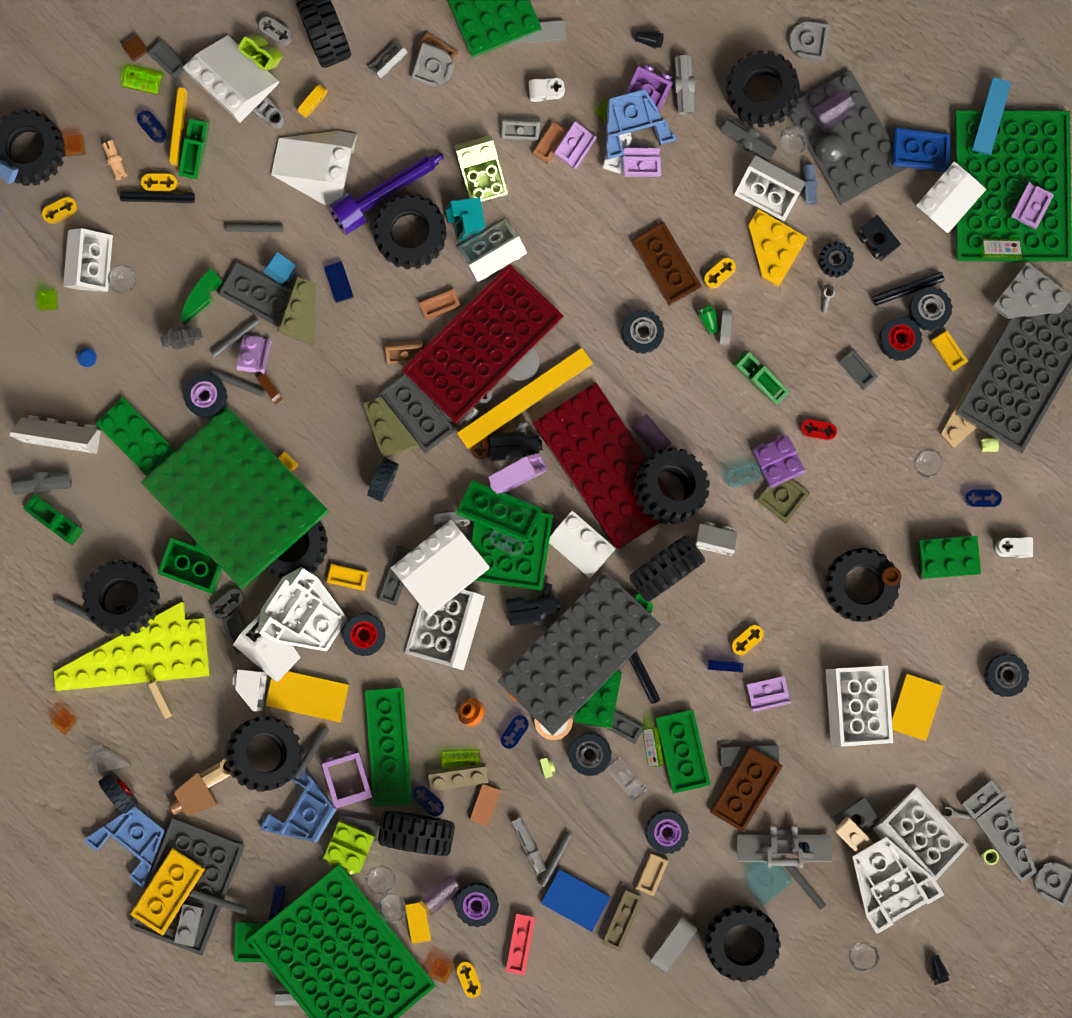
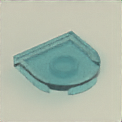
[747,862,793,906]

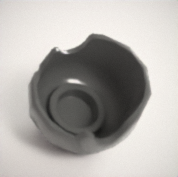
[815,133,846,164]

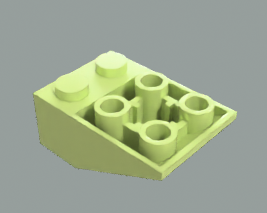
[454,135,508,202]

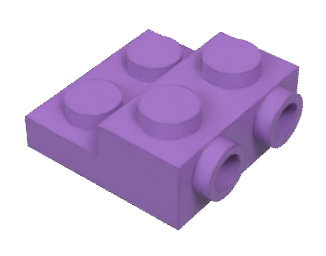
[625,63,674,112]
[753,435,805,488]

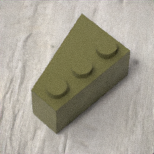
[276,277,316,345]
[363,397,420,459]

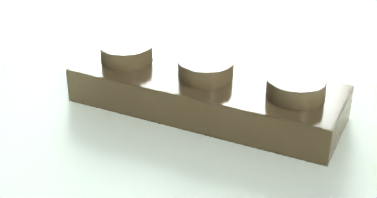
[428,763,488,791]
[602,889,643,952]

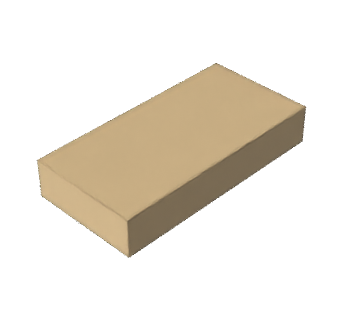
[148,678,173,719]
[636,853,669,896]

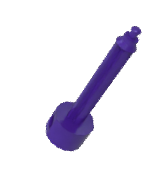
[327,153,444,235]

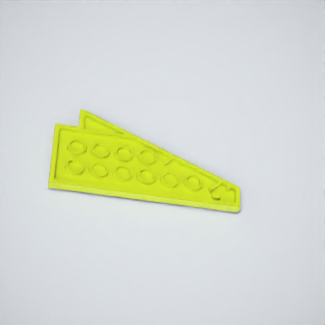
[54,602,210,691]

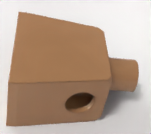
[169,772,219,816]

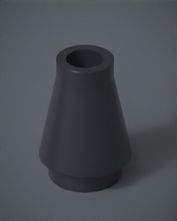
[635,30,664,49]
[928,955,950,985]

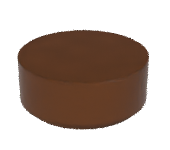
[881,566,902,586]

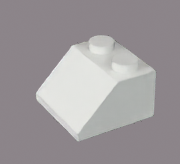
[695,522,737,556]

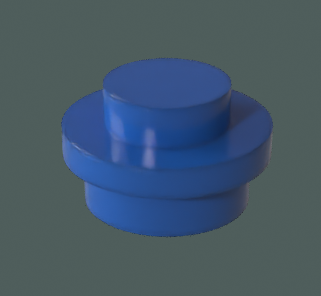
[77,348,97,367]

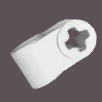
[528,78,565,102]
[995,537,1033,558]

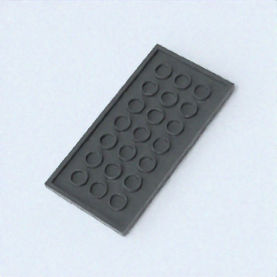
[955,306,1072,453]
[497,571,661,736]

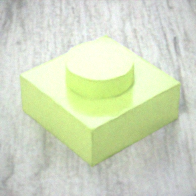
[540,757,555,778]

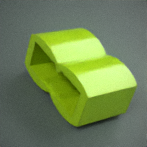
[238,33,283,71]

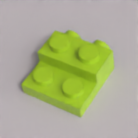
[323,820,375,874]

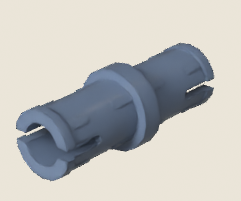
[803,165,818,205]

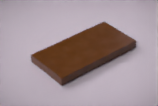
[631,221,702,306]
[710,746,783,832]

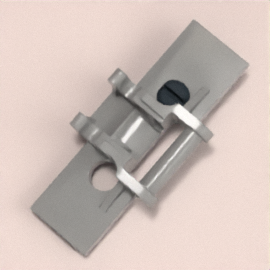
[737,825,831,868]

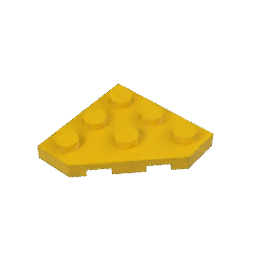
[748,209,808,287]

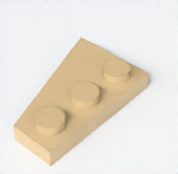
[940,382,977,449]

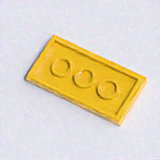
[265,671,349,723]
[130,848,206,936]

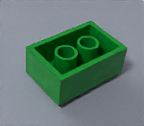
[916,536,981,580]
[157,538,223,595]

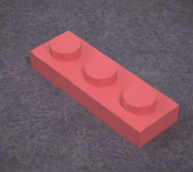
[506,913,535,975]

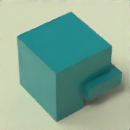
[445,197,486,242]

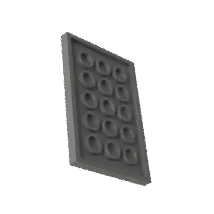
[790,70,907,205]
[130,818,245,956]

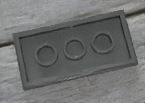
[218,261,291,327]
[379,374,456,454]

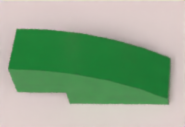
[178,118,211,180]
[180,268,223,325]
[732,350,790,405]
[23,494,84,546]

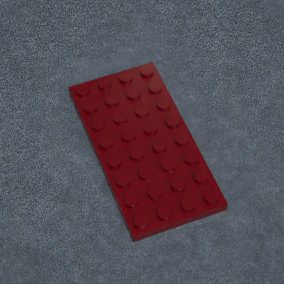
[402,264,564,424]
[532,382,675,551]

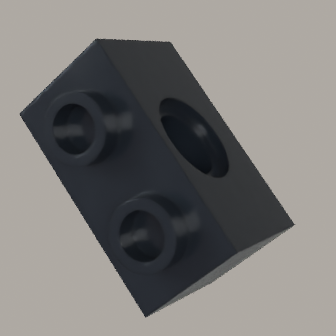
[857,215,901,261]

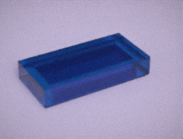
[324,261,354,304]

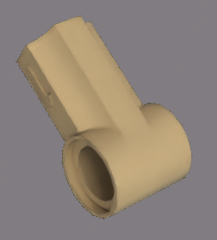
[200,758,231,788]

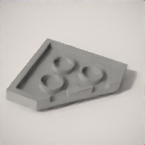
[992,262,1072,319]

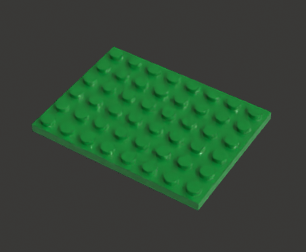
[955,111,1072,262]
[141,406,329,590]
[247,864,436,1018]

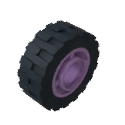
[183,374,228,418]

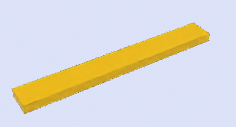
[457,348,593,450]

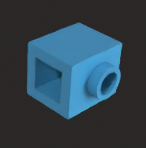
[262,252,296,285]

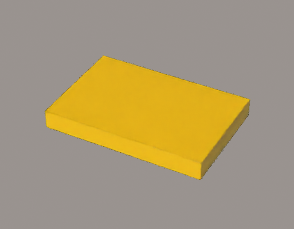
[892,674,944,741]

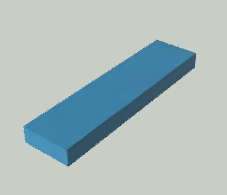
[972,77,1012,155]

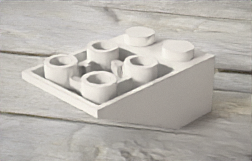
[233,614,301,682]

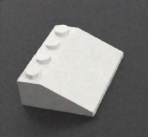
[183,35,280,123]
[10,415,101,454]
[391,520,490,616]
[405,590,485,670]
[826,666,893,747]
[872,787,969,881]

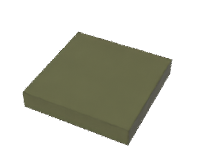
[756,479,810,523]

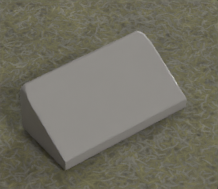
[501,116,540,141]

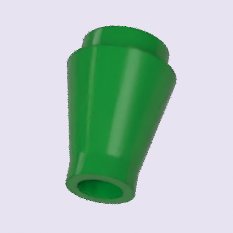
[697,305,719,335]

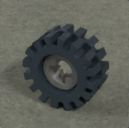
[818,241,854,278]

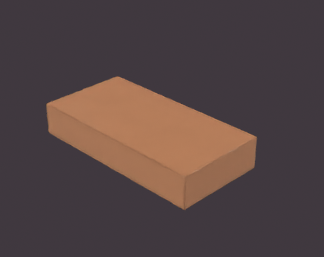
[532,121,567,164]
[419,288,461,321]
[470,784,501,827]

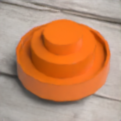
[458,698,485,727]

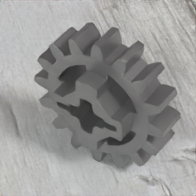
[160,325,203,350]

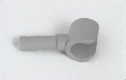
[822,285,835,313]
[943,807,970,820]

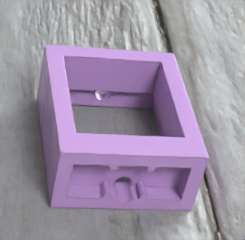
[488,453,548,494]
[322,750,373,808]

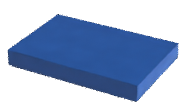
[892,128,950,172]
[541,869,610,932]

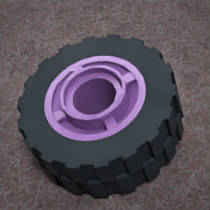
[645,810,689,854]
[455,883,499,927]

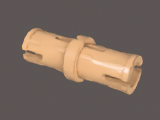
[102,140,127,180]

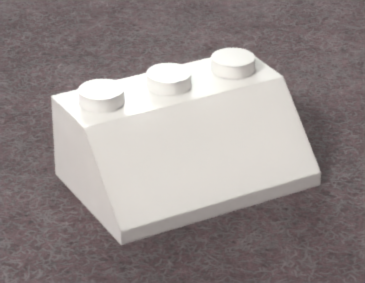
[734,155,806,221]
[916,162,986,233]
[457,219,527,282]
[63,228,113,292]
[549,511,616,578]
[233,670,267,711]

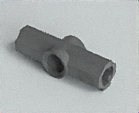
[720,117,777,162]
[11,471,72,495]

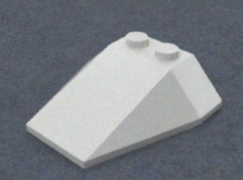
[271,131,357,205]
[258,567,348,651]
[853,837,944,934]

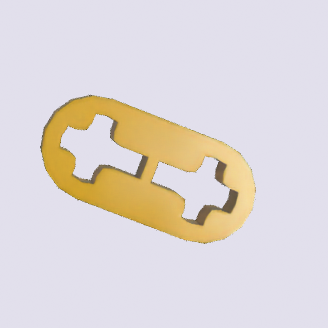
[297,84,328,118]
[141,174,178,192]
[42,197,78,224]
[704,258,736,289]
[731,625,764,655]
[457,961,481,998]

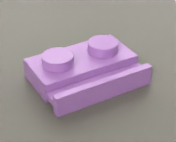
[553,122,597,169]
[622,148,661,177]
[1011,182,1054,229]
[237,335,271,374]
[746,676,791,712]

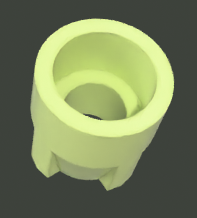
[981,437,999,452]
[981,848,999,865]

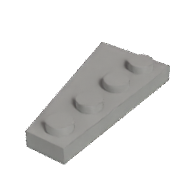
[974,797,1037,883]

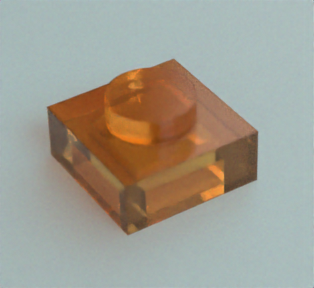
[64,134,86,157]
[50,708,78,735]
[428,957,454,984]

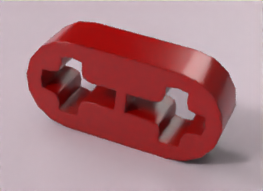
[800,419,837,441]

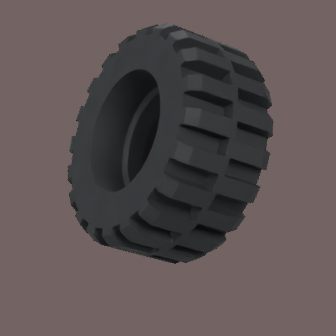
[296,0,352,68]
[726,50,800,128]
[0,109,66,186]
[373,193,447,269]
[632,447,710,524]
[265,521,328,579]
[630,535,705,602]
[824,548,900,622]
[82,560,160,637]
[225,716,303,792]
[377,811,455,856]
[705,905,781,982]

